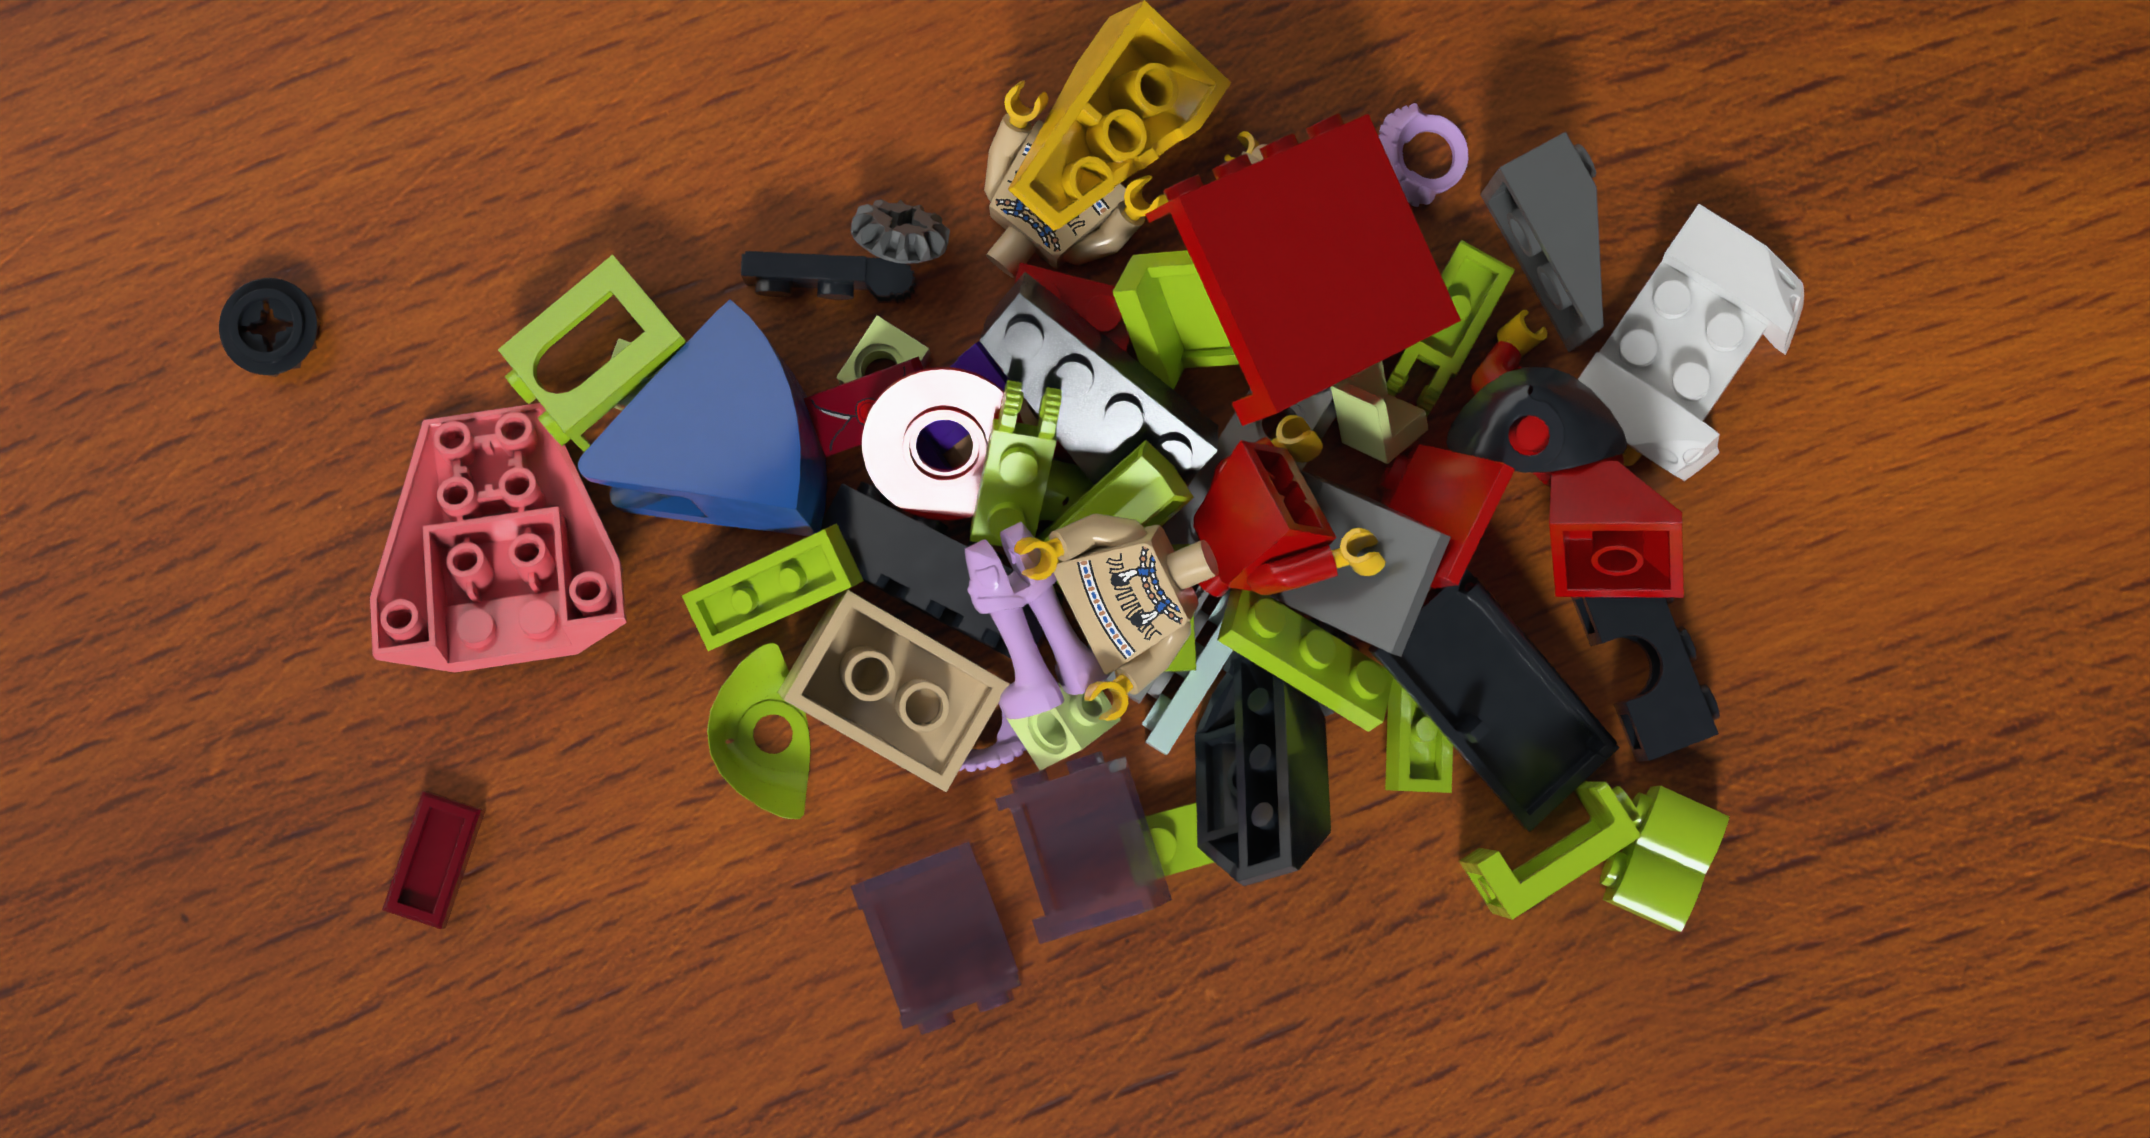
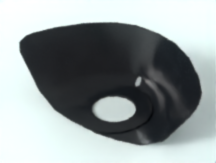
[1446,367,1627,473]

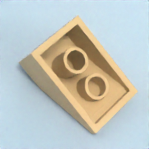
[778,589,1009,792]

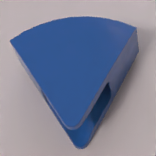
[578,299,827,536]

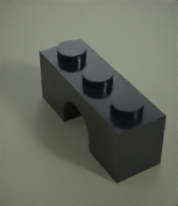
[1571,597,1720,761]

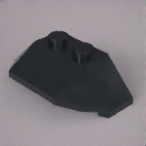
[1195,651,1331,886]

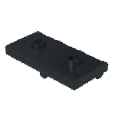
[1368,568,1620,832]

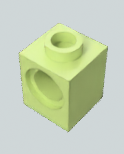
[836,315,932,385]
[1006,683,1121,771]

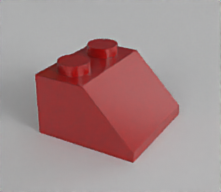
[1549,461,1684,598]

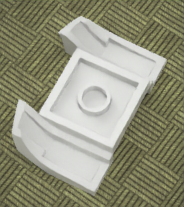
[1578,204,1804,481]

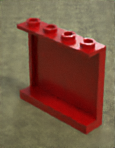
[1145,113,1461,426]

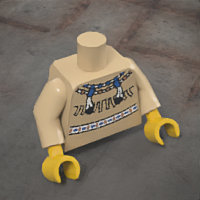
[984,80,1168,278]
[1014,514,1219,721]

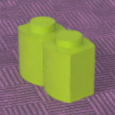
[1600,785,1730,932]

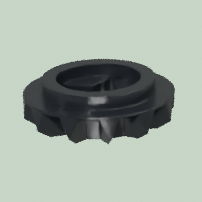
[219,278,321,377]

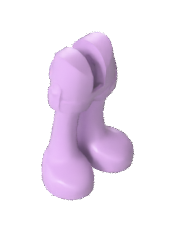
[965,522,1112,719]

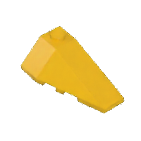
[1008,0,1231,231]

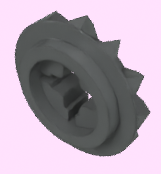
[850,199,950,264]

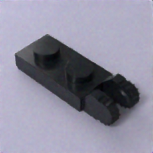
[741,251,917,304]

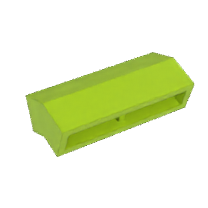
[1036,440,1194,592]

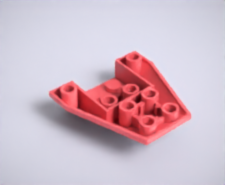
[370,403,627,673]

